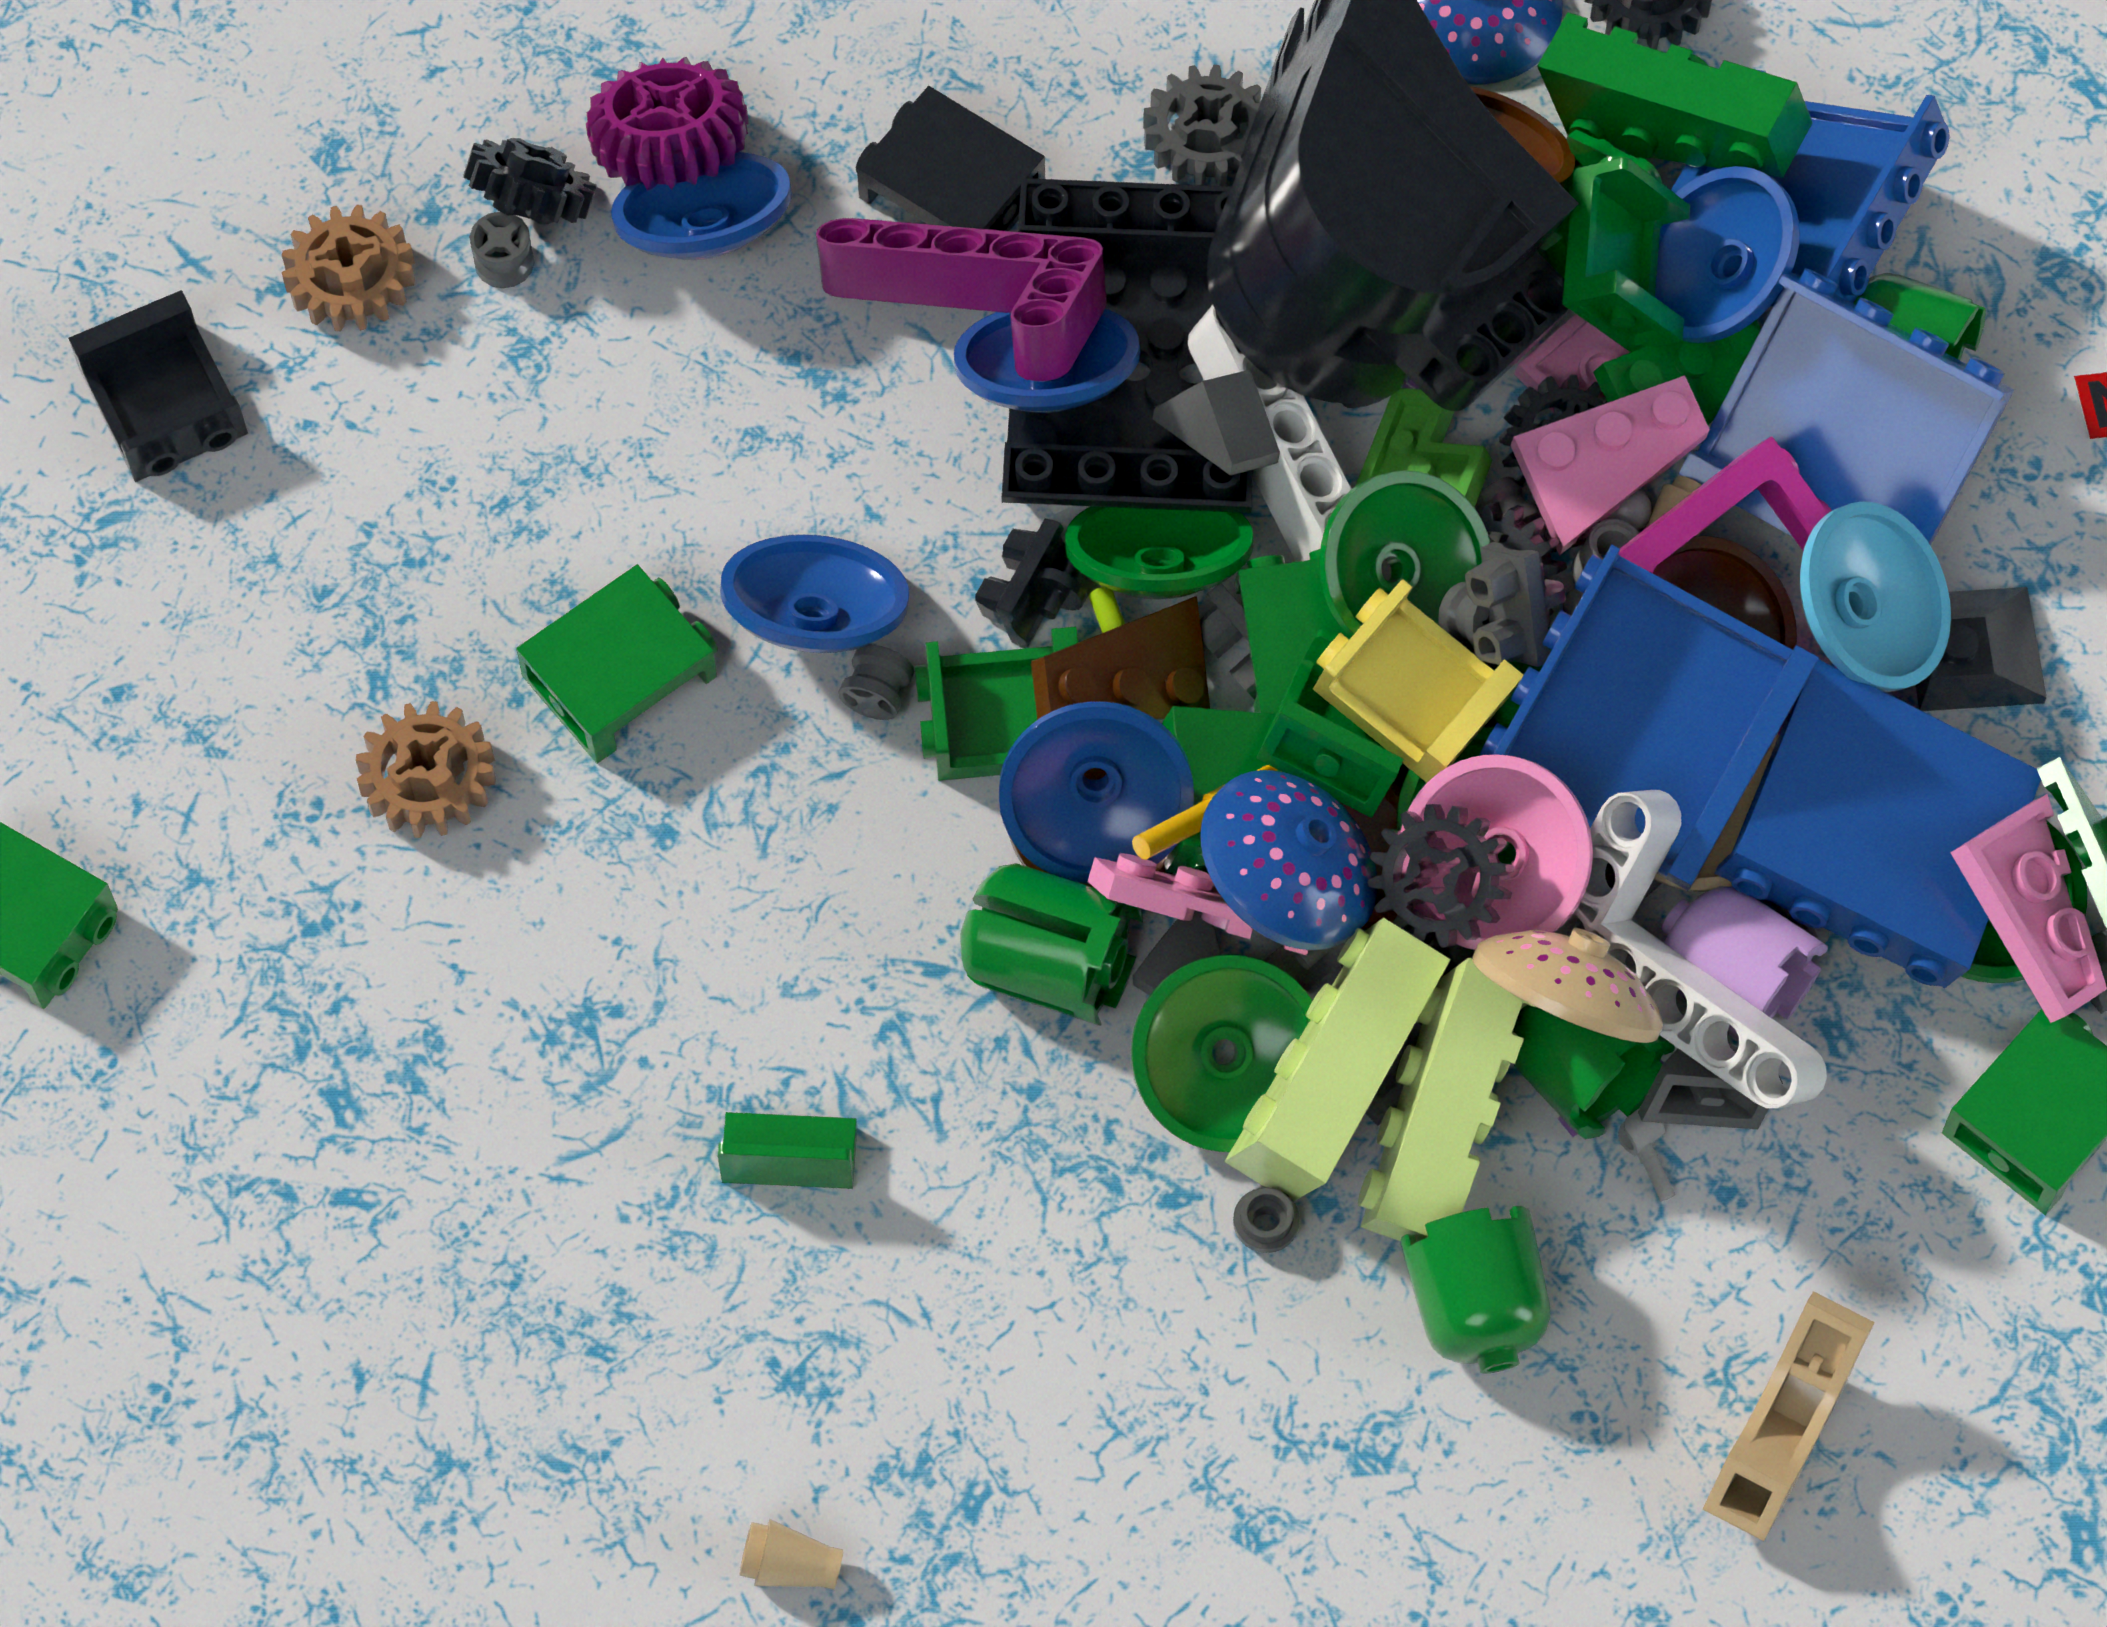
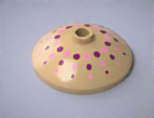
[1472,928,1663,1043]

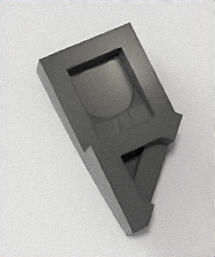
[1133,910,1221,995]

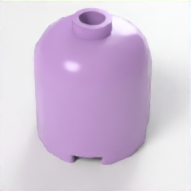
[1661,886,1828,1041]

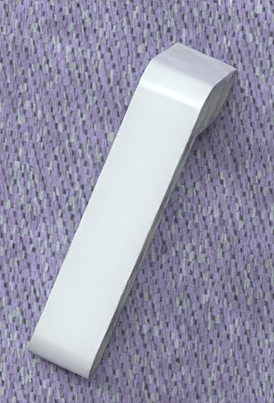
[1188,305,1351,562]
[1554,790,1827,1108]

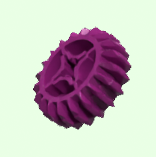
[586,57,749,190]

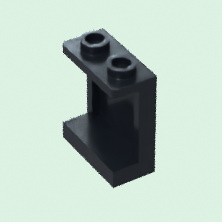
[856,85,1045,231]
[68,290,248,482]

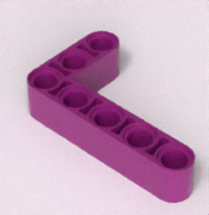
[816,218,1107,381]

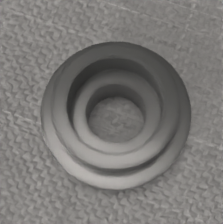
[1233,1187,1300,1253]

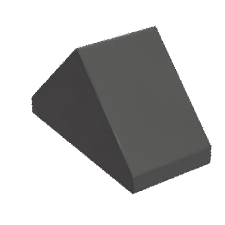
[1152,369,1280,475]
[1638,1042,1783,1130]

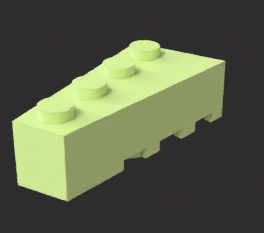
[1224,918,1451,1201]
[1358,958,1535,1241]

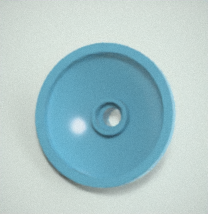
[1800,502,1951,692]

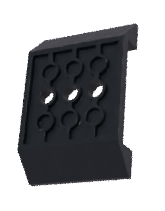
[1001,178,1253,513]

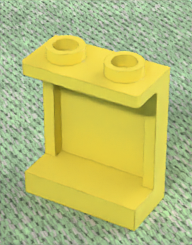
[1313,579,1523,783]

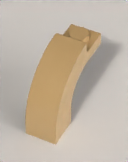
[1703,1291,1875,1541]

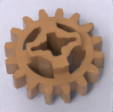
[281,205,415,332]
[355,701,496,838]

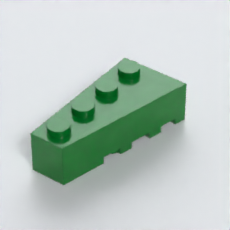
[1537,12,1813,178]

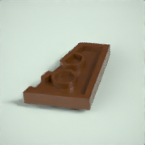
[1031,596,1210,723]

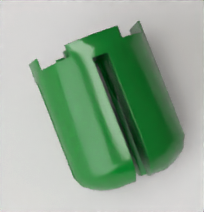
[960,863,1143,1026]

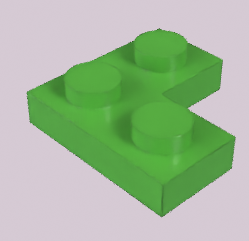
[1355,388,1493,508]

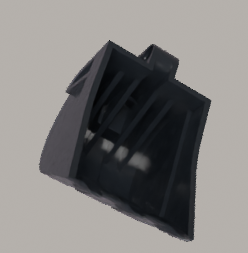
[1207,0,1579,411]

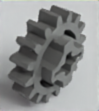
[1143,64,1261,186]

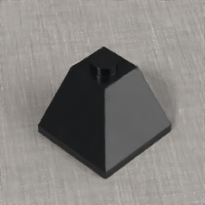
[1915,587,2047,711]

